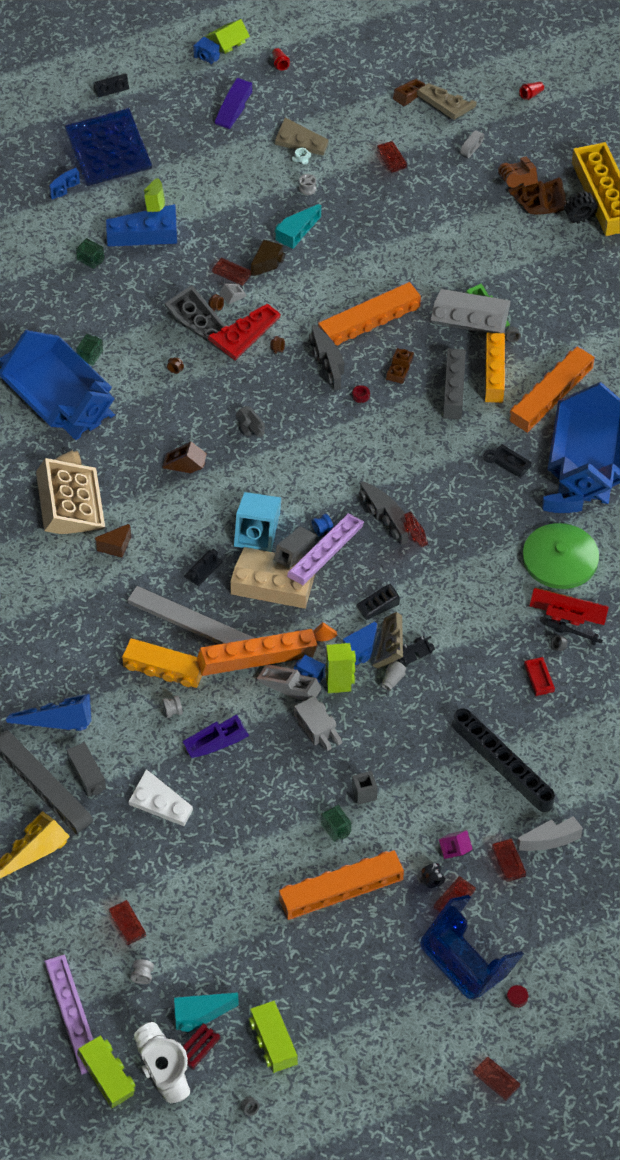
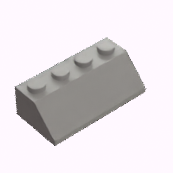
[431,289,511,333]

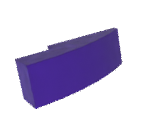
[215,78,252,129]
[183,714,249,758]

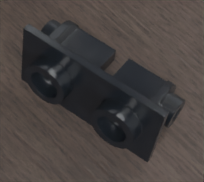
[93,73,130,98]
[184,549,223,586]
[397,636,435,666]

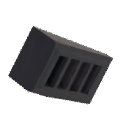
[356,584,400,620]

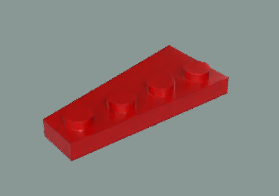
[208,303,281,361]

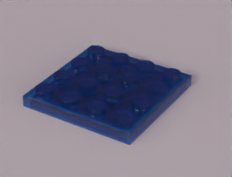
[65,108,152,186]

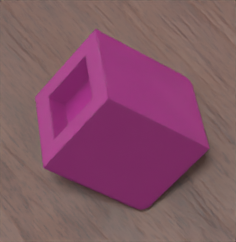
[439,830,472,859]

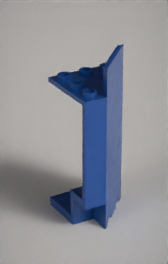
[0,330,115,440]
[547,382,620,504]

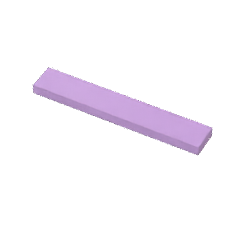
[287,513,364,585]
[45,955,93,1074]

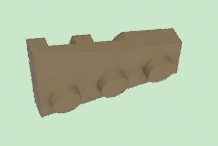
[417,83,477,120]
[275,118,328,156]
[372,612,403,669]

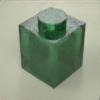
[76,238,105,269]
[76,334,103,366]
[321,805,352,842]

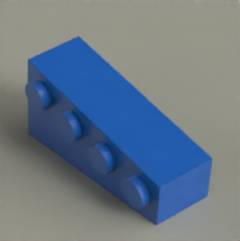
[106,204,177,246]

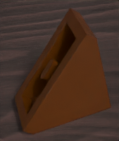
[94,524,131,558]

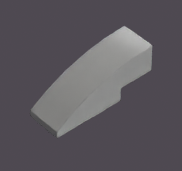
[257,665,322,701]
[516,816,583,851]

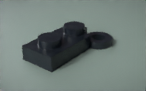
[483,444,532,478]

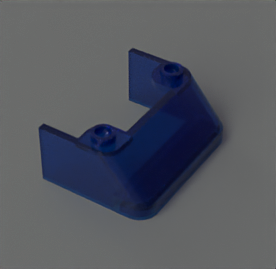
[421,895,524,999]

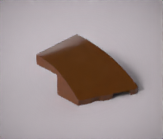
[508,178,566,215]

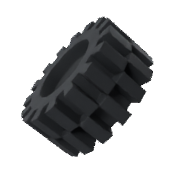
[564,191,598,224]

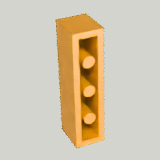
[485,333,505,403]
[122,638,202,688]

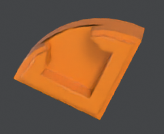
[313,622,338,641]

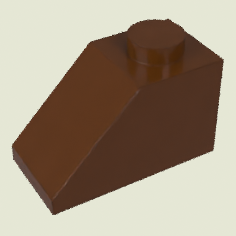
[162,442,207,473]

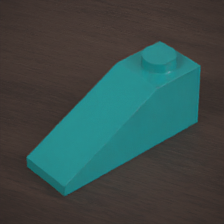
[275,204,321,249]
[174,993,239,1032]

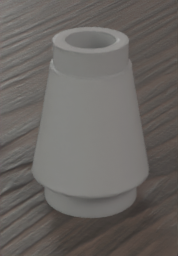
[381,661,406,691]

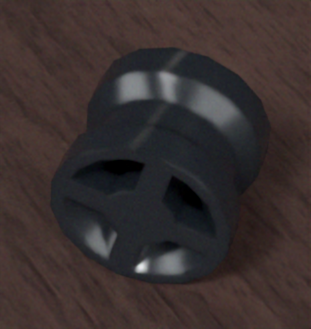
[421,863,446,888]

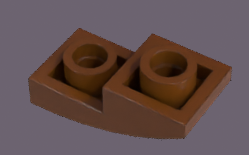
[386,348,414,384]

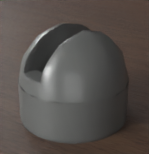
[506,326,521,342]
[551,635,568,651]
[240,1097,260,1116]

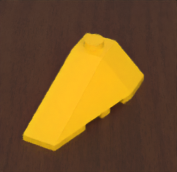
[0,811,70,878]

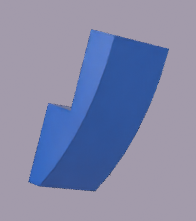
[49,168,80,199]
[542,493,584,513]

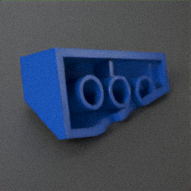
[6,694,92,731]

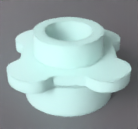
[292,148,311,164]

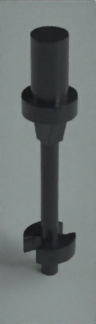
[546,619,603,645]

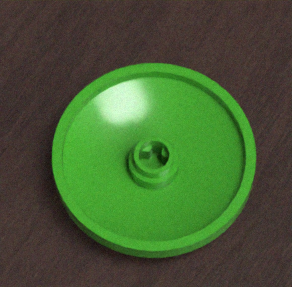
[523,523,599,589]

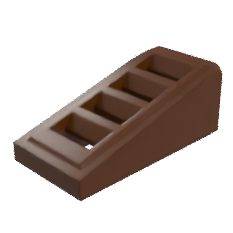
[393,79,426,106]

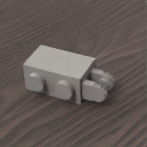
[294,696,342,751]

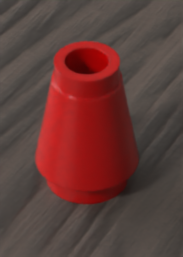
[272,48,290,71]
[519,81,544,100]

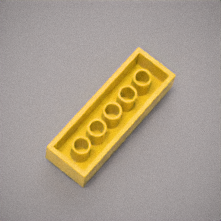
[572,142,620,236]

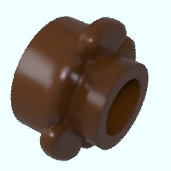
[208,294,224,311]
[270,336,285,354]
[167,357,184,374]

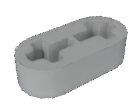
[460,130,484,158]

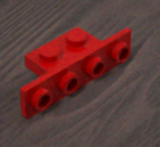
[530,588,609,625]

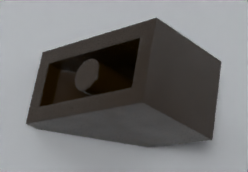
[251,239,285,276]

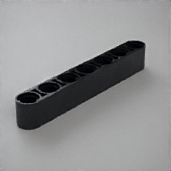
[453,708,555,812]

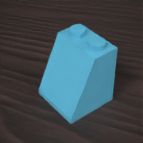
[234,492,281,552]

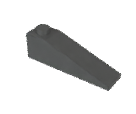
[164,285,226,340]

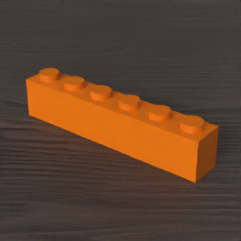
[318,282,421,346]
[510,346,595,433]
[197,629,318,676]
[279,850,404,920]

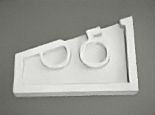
[129,769,193,826]

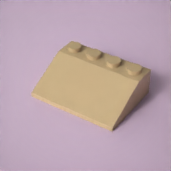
[36,458,105,534]
[231,547,315,609]

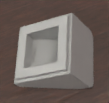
[220,284,247,304]

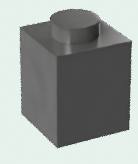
[352,771,378,805]

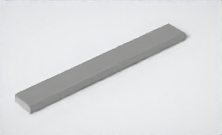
[128,586,254,644]

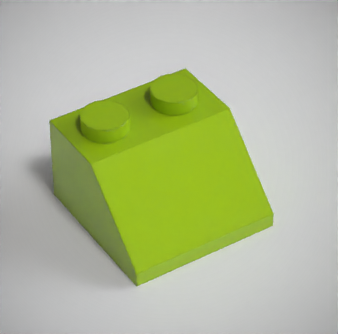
[202,19,250,54]

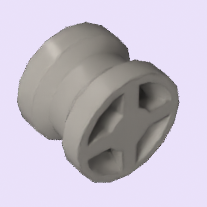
[299,174,316,196]
[162,695,183,718]
[131,959,154,984]

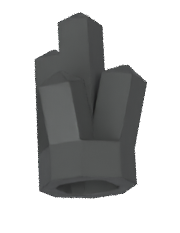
[236,406,266,438]

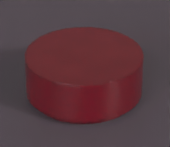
[352,385,370,403]
[507,985,529,1008]

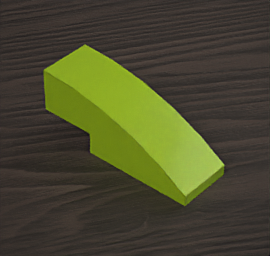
[144,178,165,212]

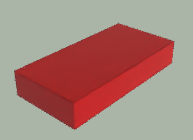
[524,657,555,696]

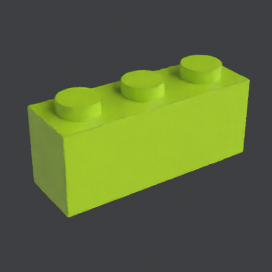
[326,643,356,693]
[248,1000,298,1073]
[77,1035,136,1109]

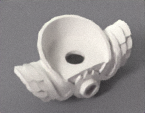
[134,1022,190,1103]

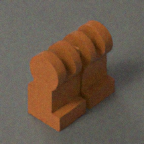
[498,156,538,188]

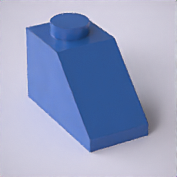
[343,622,377,666]

